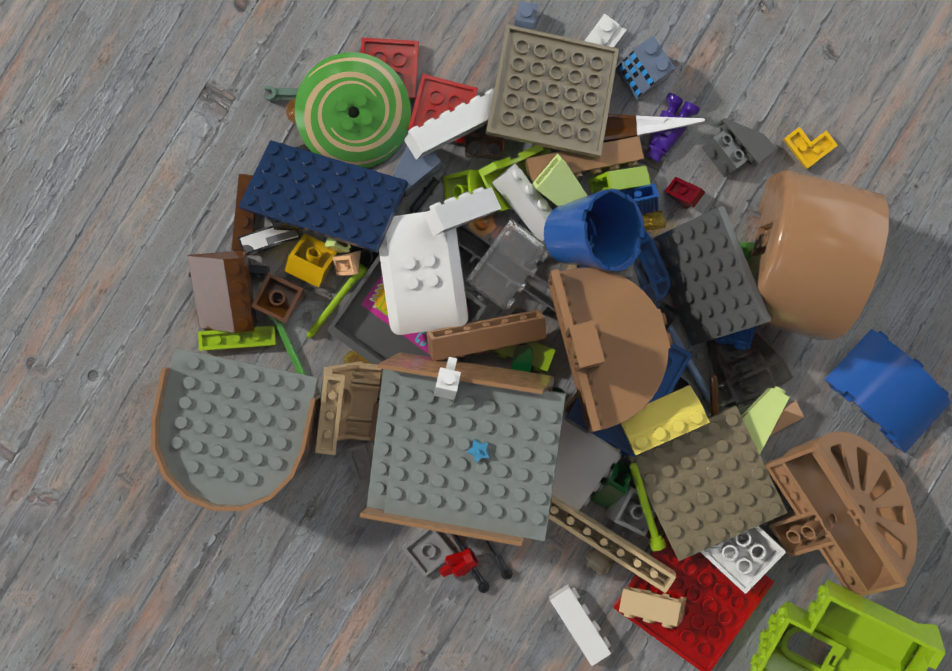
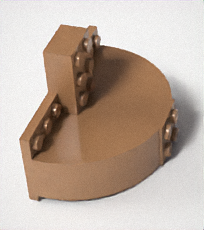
[548,268,672,433]
[765,431,917,596]

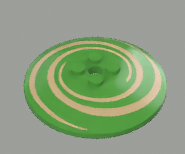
[295,52,411,168]

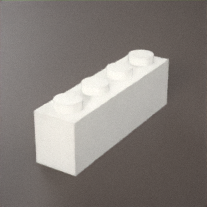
[492,164,552,242]
[424,187,501,236]
[549,585,611,666]

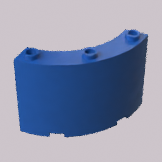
[825,329,952,453]

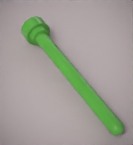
[266,314,306,375]

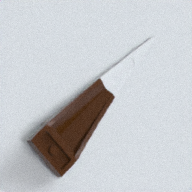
[551,113,705,149]

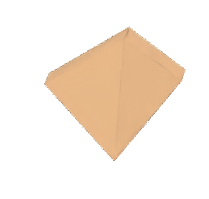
[332,251,361,276]
[770,400,804,435]

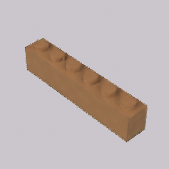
[525,136,644,183]
[427,310,546,361]

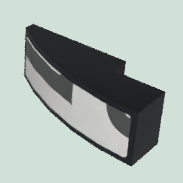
[238,223,301,256]

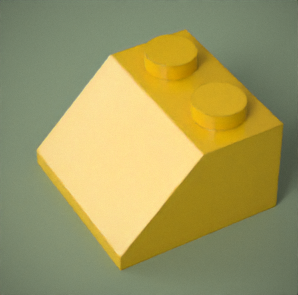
[285,234,338,288]

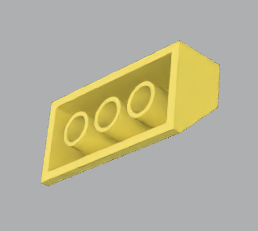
[620,385,710,455]

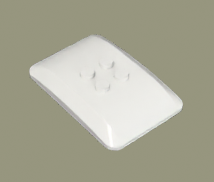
[379,211,468,335]

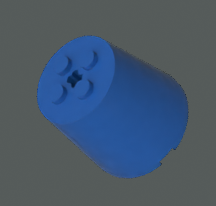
[544,189,644,271]

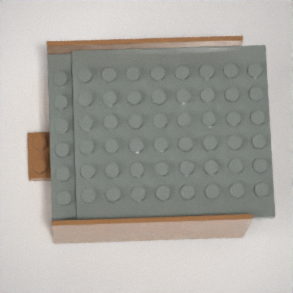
[360,352,566,546]

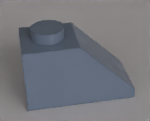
[514,1,538,30]

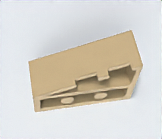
[619,586,687,628]

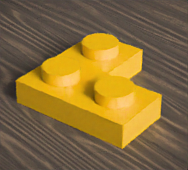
[782,127,838,170]

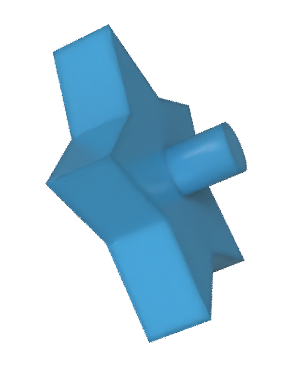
[466,439,490,463]

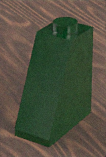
[591,460,632,509]

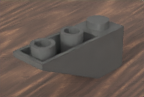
[718,118,776,167]

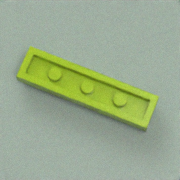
[198,326,277,351]

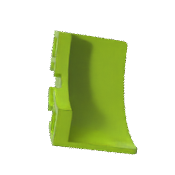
[478,145,552,212]

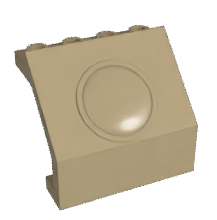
[315,361,381,455]

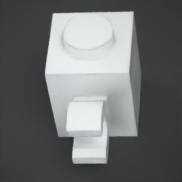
[433,357,461,400]

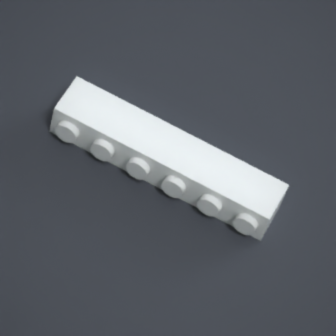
[404,88,494,160]

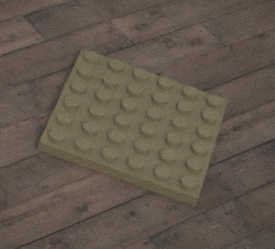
[486,24,619,158]
[628,405,787,561]

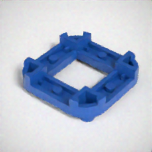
[580,230,671,303]

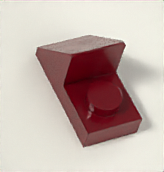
[664,177,705,209]

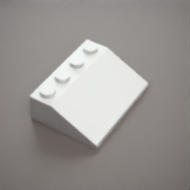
[701,526,786,594]

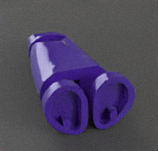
[646,93,700,163]

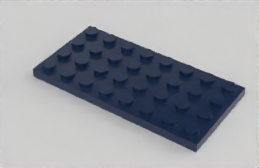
[238,140,408,253]

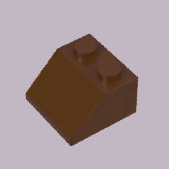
[251,272,306,324]

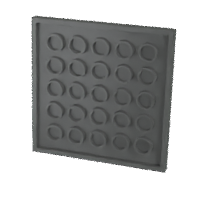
[653,205,771,346]

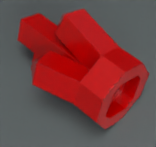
[440,548,479,578]

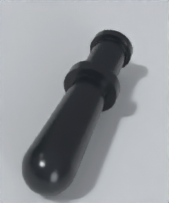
[409,177,441,214]

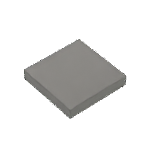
[402,529,455,578]

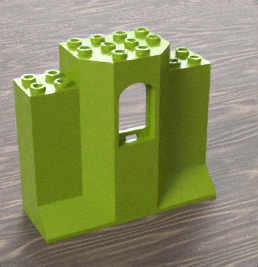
[750,579,946,671]

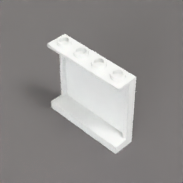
[552,410,622,511]

